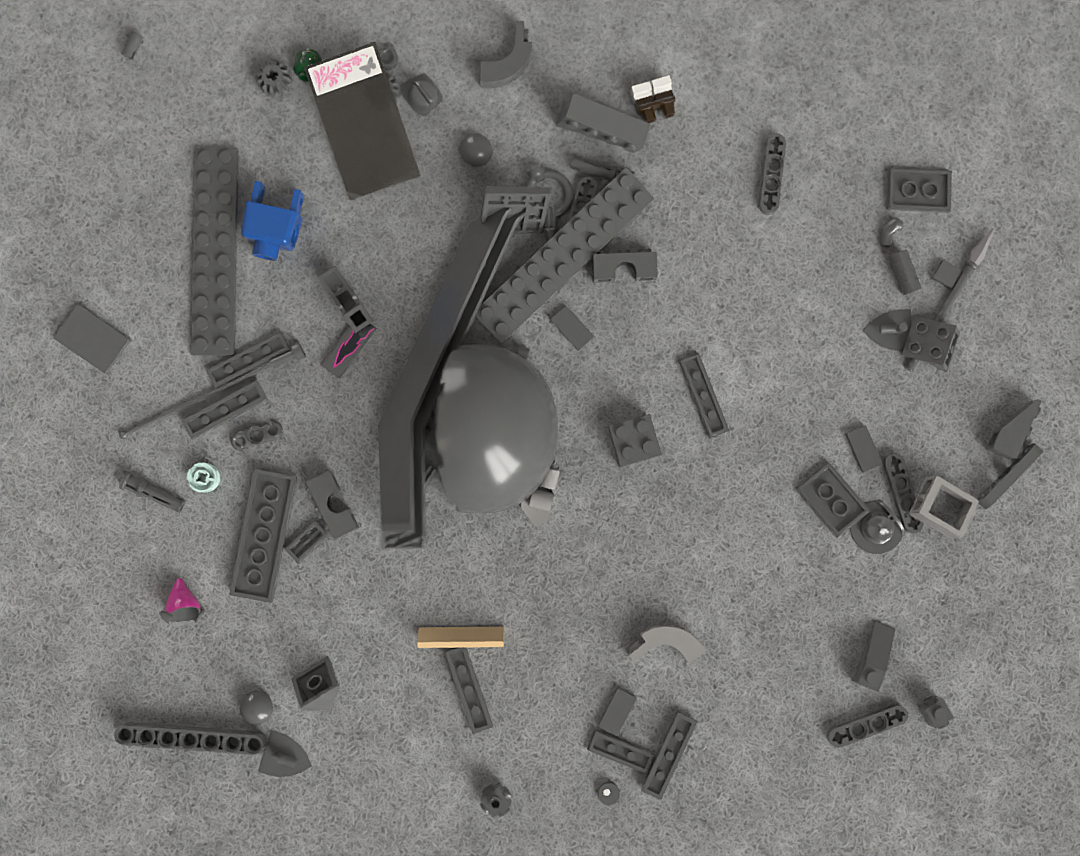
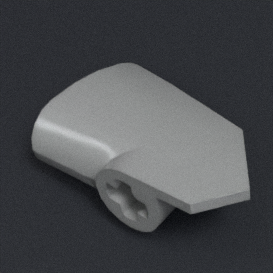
[521,469,560,527]

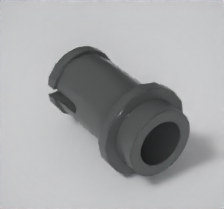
[121,31,143,60]

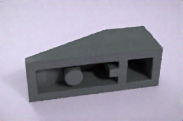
[852,621,895,692]

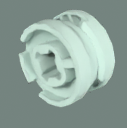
[187,463,220,492]

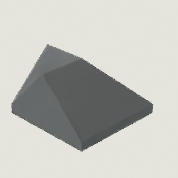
[291,656,340,711]

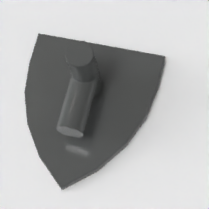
[863,309,911,351]
[258,731,312,777]

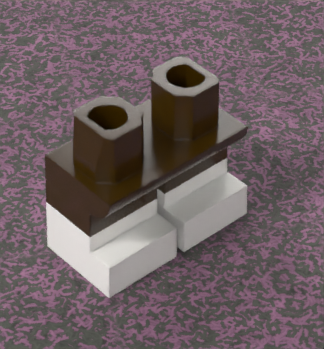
[630,75,676,123]

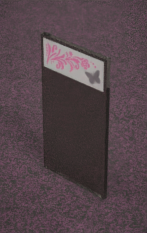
[304,42,421,200]

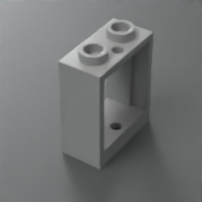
[909,475,979,539]

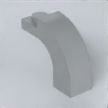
[628,625,706,664]

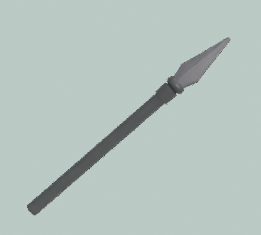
[905,228,994,372]

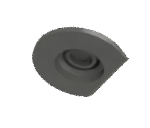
[850,500,904,554]

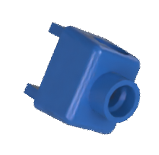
[241,181,305,261]

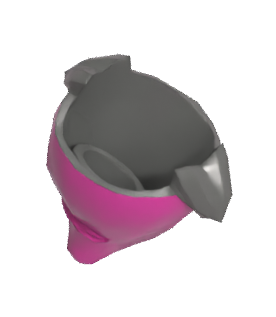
[159,579,205,624]

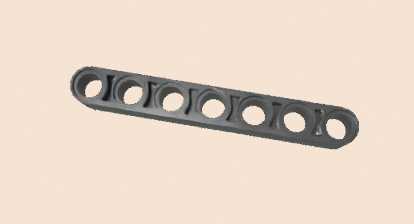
[114,722,267,755]

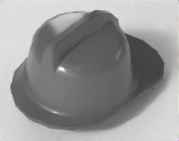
[400,73,443,116]

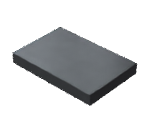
[887,168,952,213]
[53,304,131,374]
[796,462,870,538]

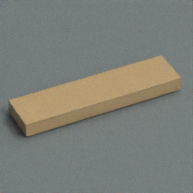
[417,626,504,648]

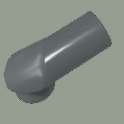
[881,218,904,247]

